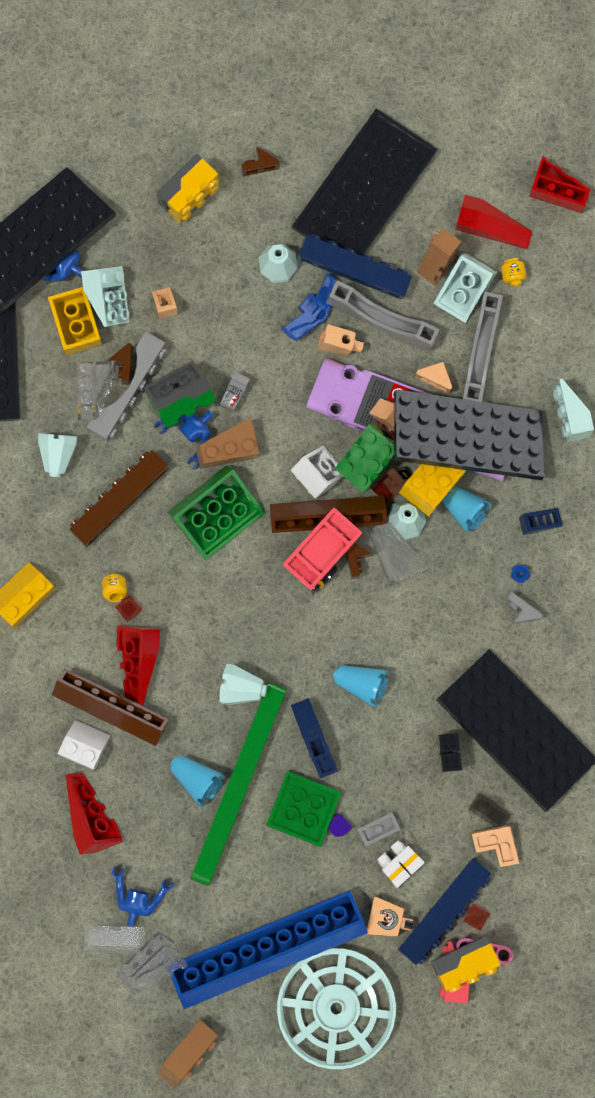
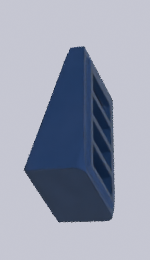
[519,508,563,535]

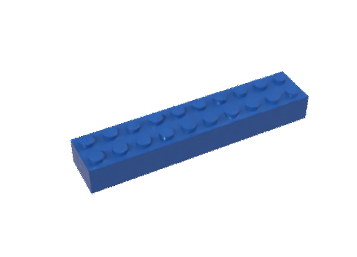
[167,890,368,1009]

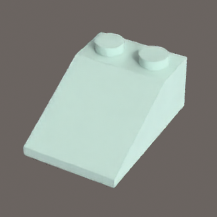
[433,253,497,323]

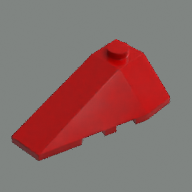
[455,195,532,249]
[116,626,160,706]
[65,773,123,855]

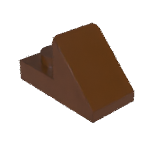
[241,147,279,177]
[108,343,132,385]
[383,467,412,496]
[346,543,371,580]

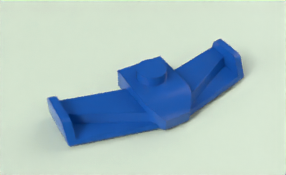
[281,273,337,341]

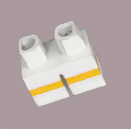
[377,841,425,888]

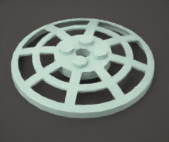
[277,948,396,1069]

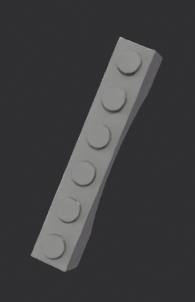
[326,280,440,352]
[462,291,503,403]
[87,332,167,442]

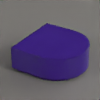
[329,813,352,837]

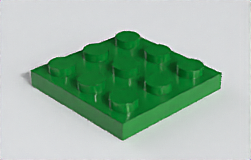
[266,771,342,847]

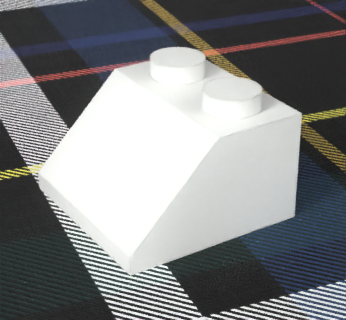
[291,445,344,499]
[58,720,111,771]

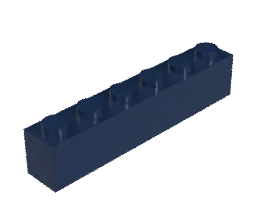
[296,234,412,299]
[397,858,491,965]

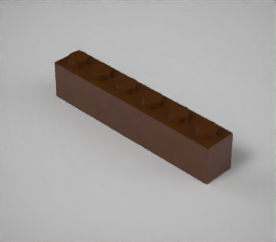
[69,450,169,548]
[270,496,387,533]
[52,668,169,746]

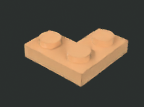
[472,824,520,867]

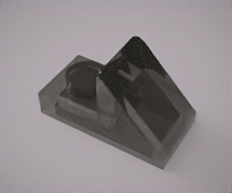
[468,793,511,827]

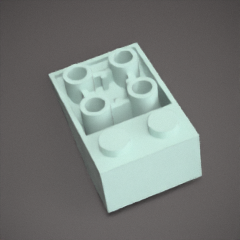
[81,266,129,327]
[553,379,594,442]

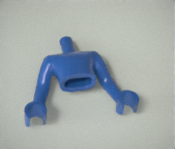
[42,249,84,282]
[154,411,214,470]
[112,866,174,927]

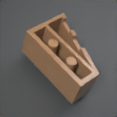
[417,228,461,286]
[196,417,259,469]
[156,1020,218,1088]

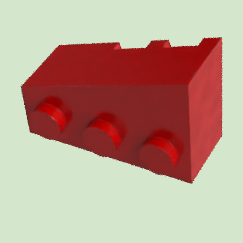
[529,155,590,213]

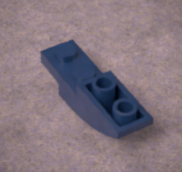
[291,698,338,779]

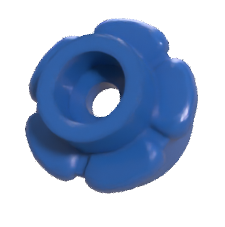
[511,565,530,583]

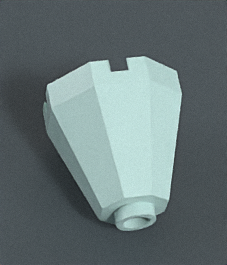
[259,244,298,283]
[38,433,78,477]
[387,500,426,541]
[219,664,267,705]

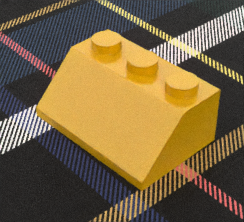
[0,562,55,629]

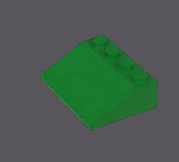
[167,465,265,560]

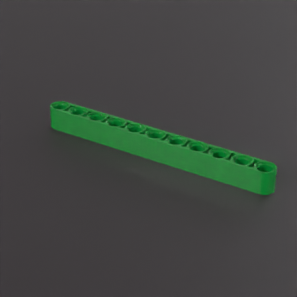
[190,682,287,887]

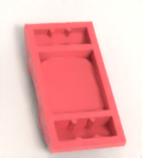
[282,508,363,590]

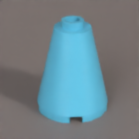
[442,485,492,533]
[333,665,389,708]
[170,756,225,807]

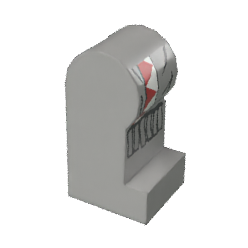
[220,372,250,411]

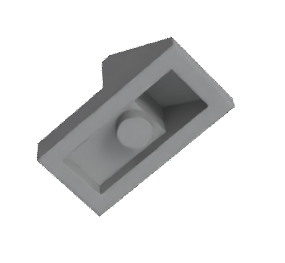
[506,592,543,624]

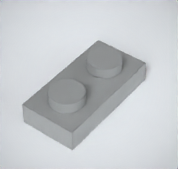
[357,812,401,847]

